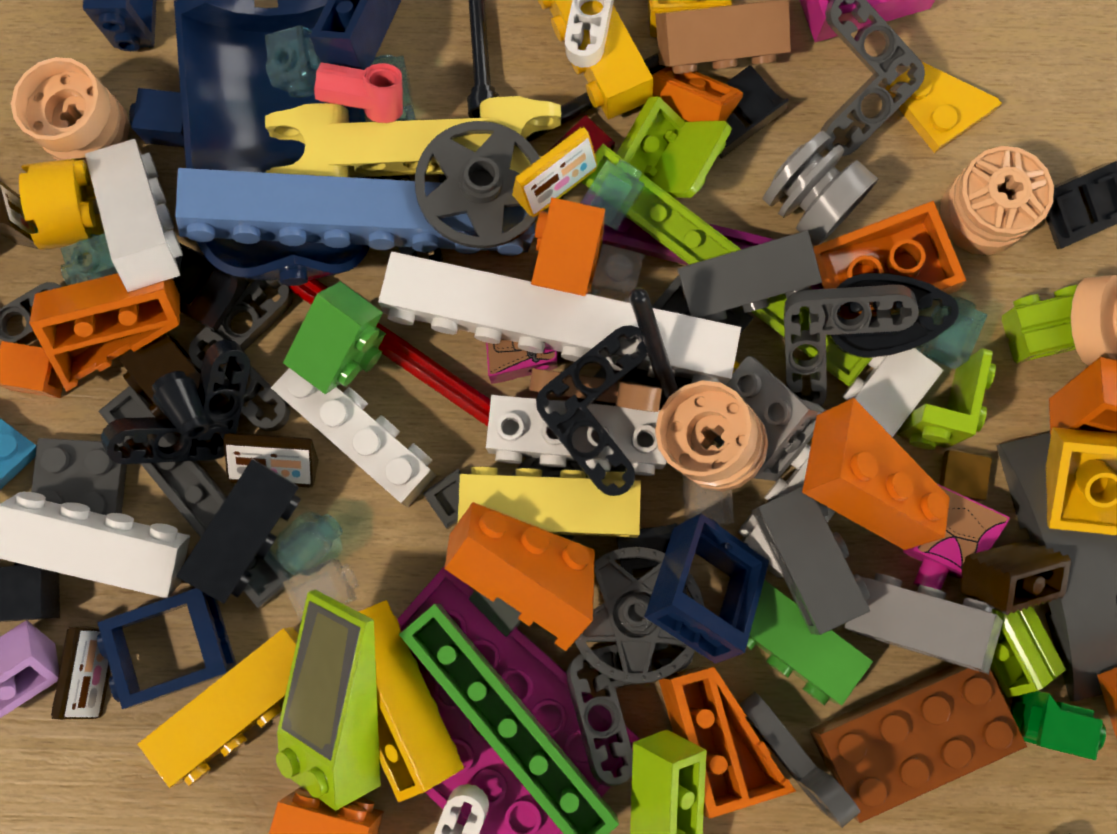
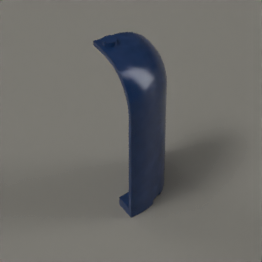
[174,0,371,286]

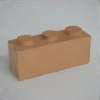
[655,0,791,74]

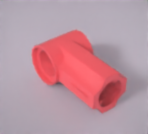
[314,62,403,123]

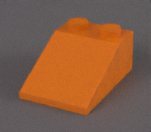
[813,200,966,319]

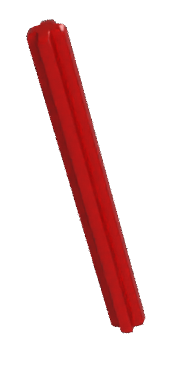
[289,279,491,426]

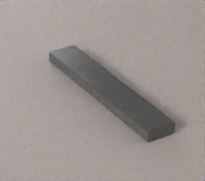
[98,386,295,608]

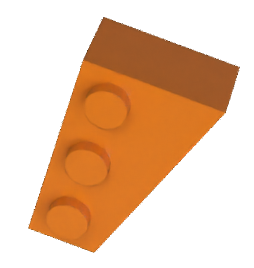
[531,197,605,296]
[29,273,180,392]
[1049,357,1117,436]
[802,398,950,550]
[444,502,595,651]
[659,667,796,819]

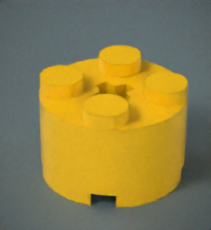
[19,158,105,250]

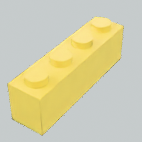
[457,467,641,538]

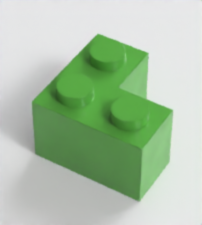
[283,281,386,394]

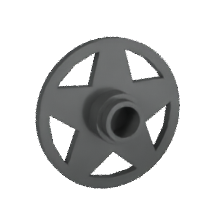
[415,121,540,248]
[575,547,704,684]

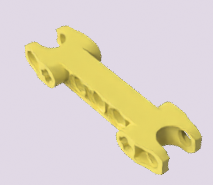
[265,96,561,178]

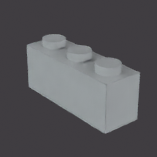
[844,573,1003,674]

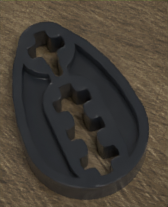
[829,273,959,358]

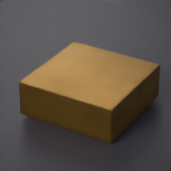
[939,450,992,502]

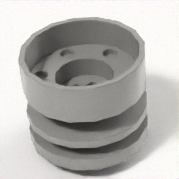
[762,130,879,246]

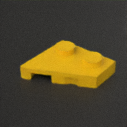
[885,61,1002,153]

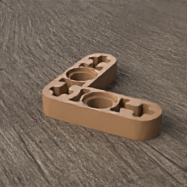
[529,368,662,412]

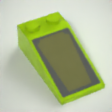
[276,589,381,811]

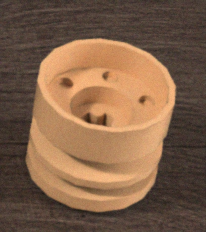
[11,57,130,171]
[940,146,1054,255]
[1071,275,1117,366]
[655,380,768,492]

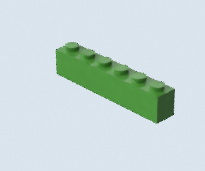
[399,604,619,834]

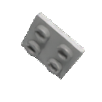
[714,356,826,481]

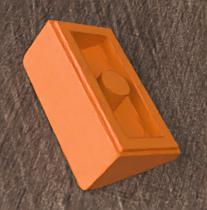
[652,66,743,122]

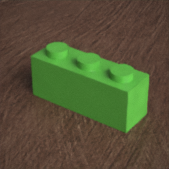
[747,580,873,706]

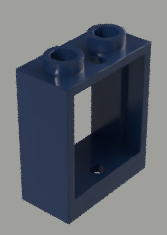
[83,0,157,52]
[644,513,769,664]
[97,588,237,709]

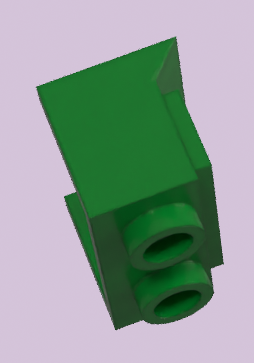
[1010,691,1106,760]

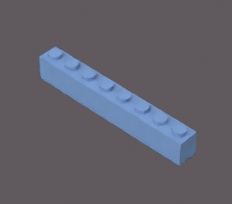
[175,168,535,256]

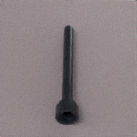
[467,0,500,118]
[629,288,678,404]

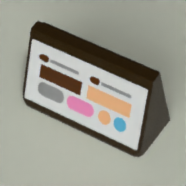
[0,181,39,249]
[223,433,319,488]
[51,626,111,720]

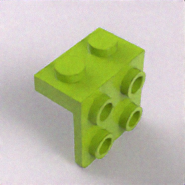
[616,96,732,198]
[897,348,996,449]

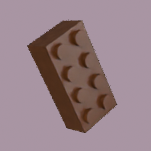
[809,664,1027,823]

